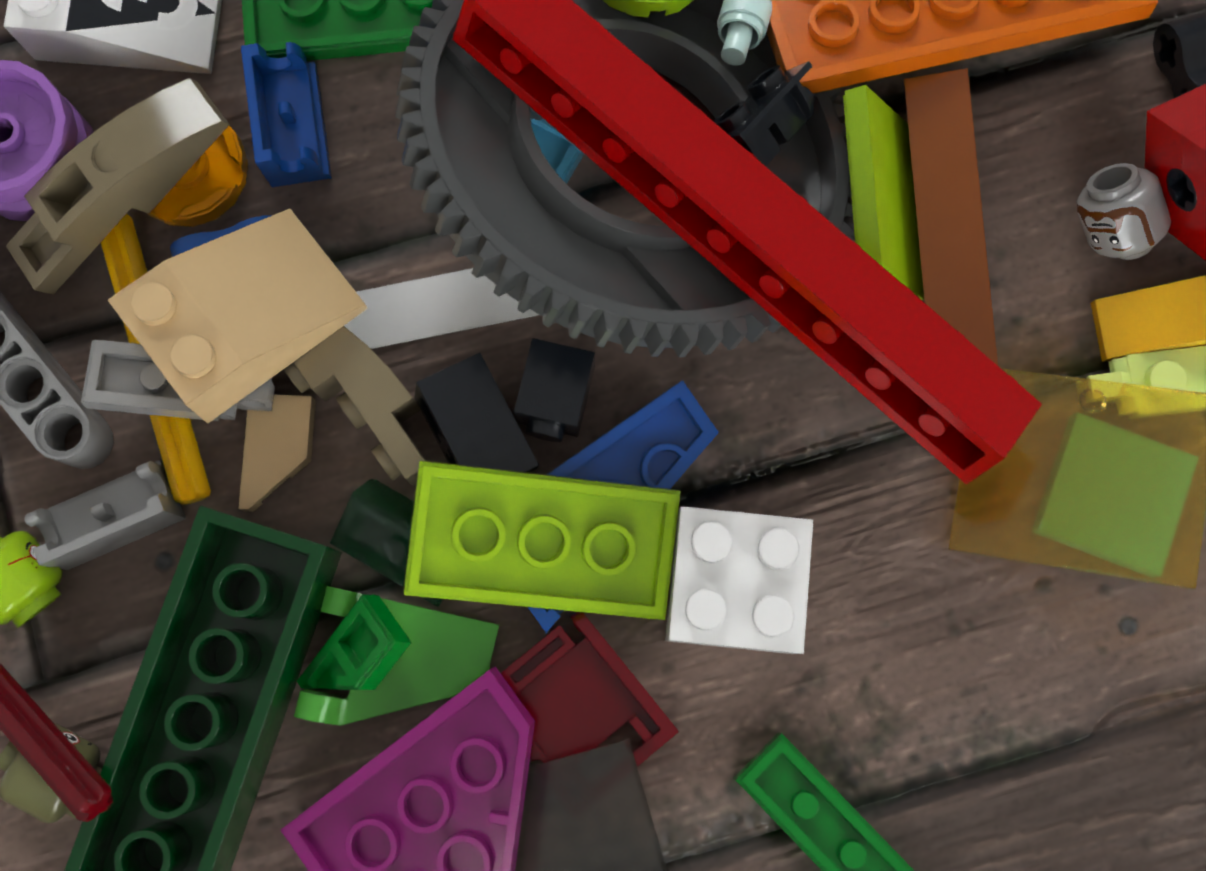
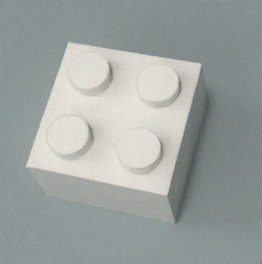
[665,506,813,654]

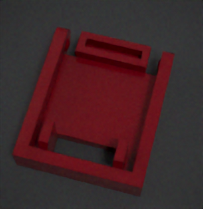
[501,612,679,818]

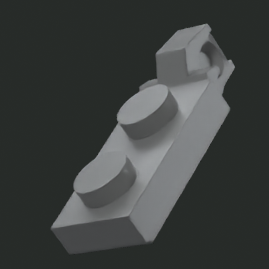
[81,339,275,421]

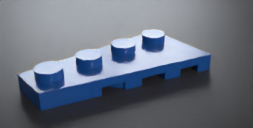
[528,380,719,633]

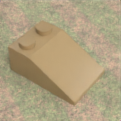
[108,208,368,424]

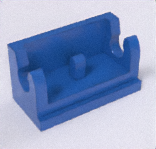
[241,42,332,187]

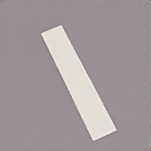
[344,268,539,349]

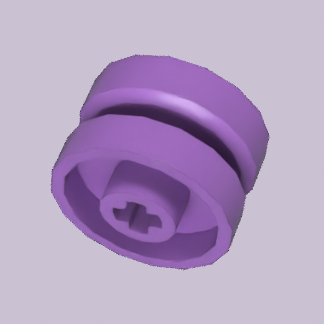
[0,60,94,221]

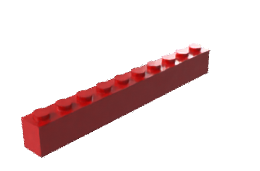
[452,0,1042,485]

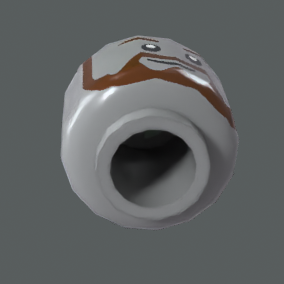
[1076,163,1171,260]

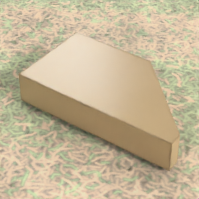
[238,394,316,512]

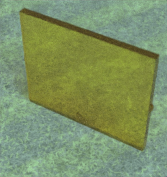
[949,369,1206,590]

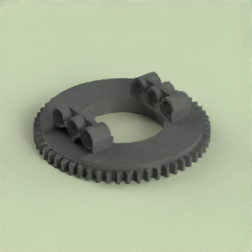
[395,0,855,357]

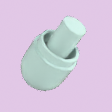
[717,0,772,66]

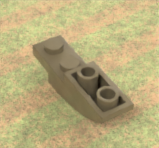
[6,78,230,295]
[284,326,426,488]

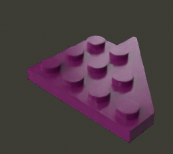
[281,666,535,871]

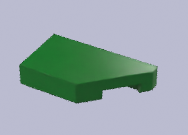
[297,594,412,690]

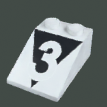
[4,0,222,74]

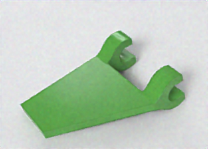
[294,586,499,726]

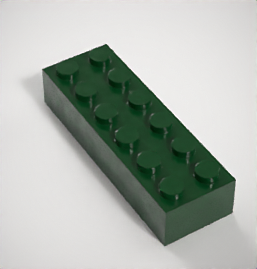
[64,505,342,871]

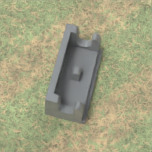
[24,460,186,570]

